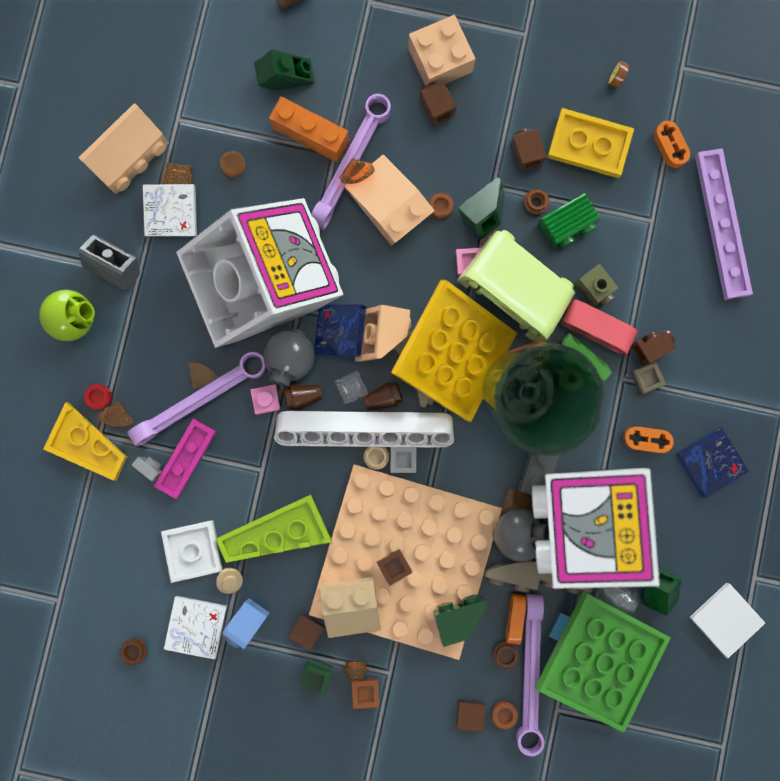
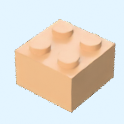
[408,15,475,86]

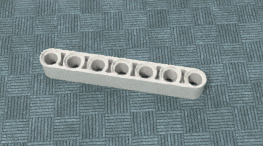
[274,411,454,448]

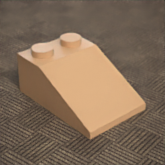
[344,155,434,246]

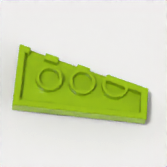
[216,495,332,563]

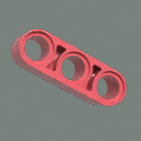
[561,299,638,355]

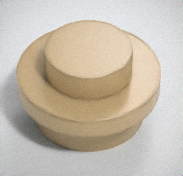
[363,447,389,470]
[216,568,243,594]

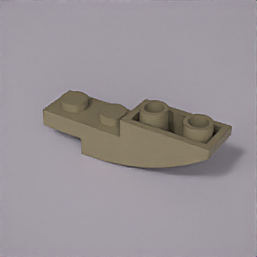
[483,559,592,595]

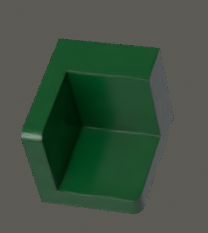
[643,568,682,616]
[300,658,333,698]

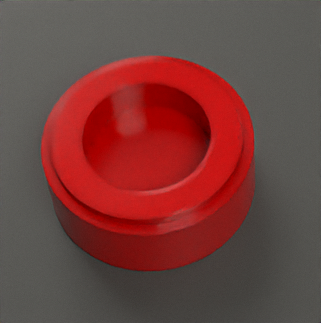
[84,384,112,410]

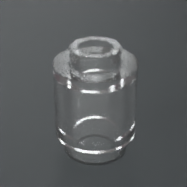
[596,587,638,615]

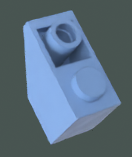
[222,598,270,649]

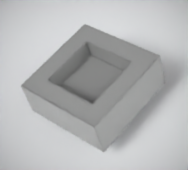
[390,447,416,473]
[132,456,162,481]

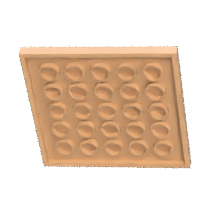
[309,464,502,660]

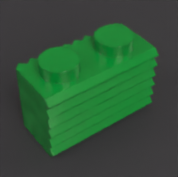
[538,193,600,249]

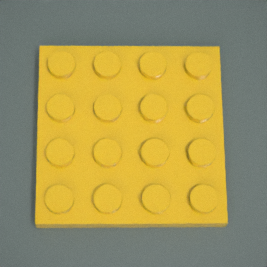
[391,280,517,422]

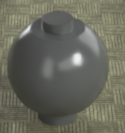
[263,328,315,387]
[493,509,550,562]

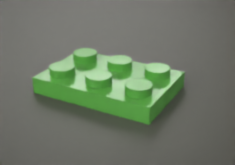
[562,332,612,381]

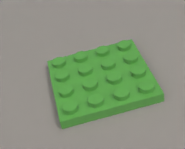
[535,591,671,733]

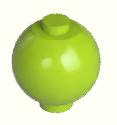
[39,290,95,341]

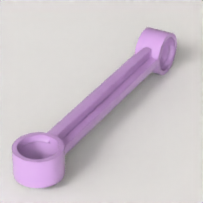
[311,94,390,231]
[127,352,267,447]
[516,594,544,756]

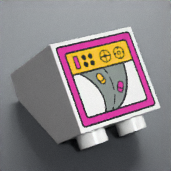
[176,198,343,348]
[532,468,659,588]

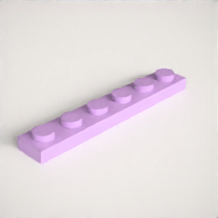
[695,148,753,300]

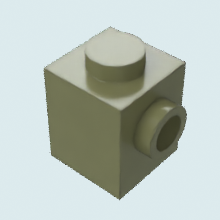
[575,264,619,307]

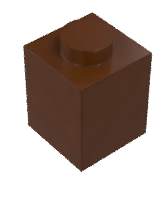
[420,81,457,127]
[510,129,547,172]

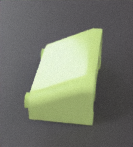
[457,230,575,342]

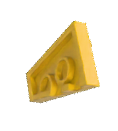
[43,402,127,481]

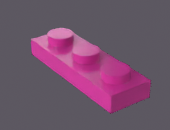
[154,419,217,499]

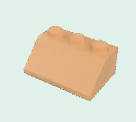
[79,103,169,194]

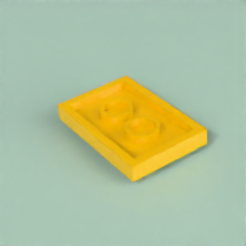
[547,108,634,178]

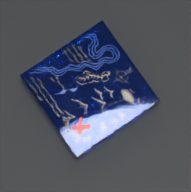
[314,304,366,357]
[676,428,749,498]

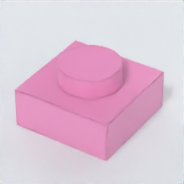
[455,248,481,276]
[250,384,281,415]

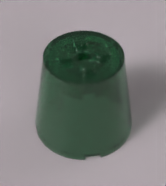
[482,343,604,456]

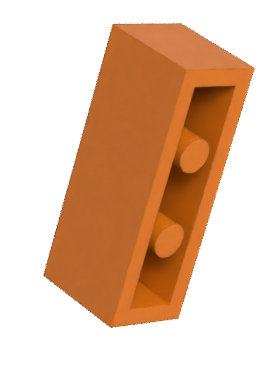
[269,96,349,163]

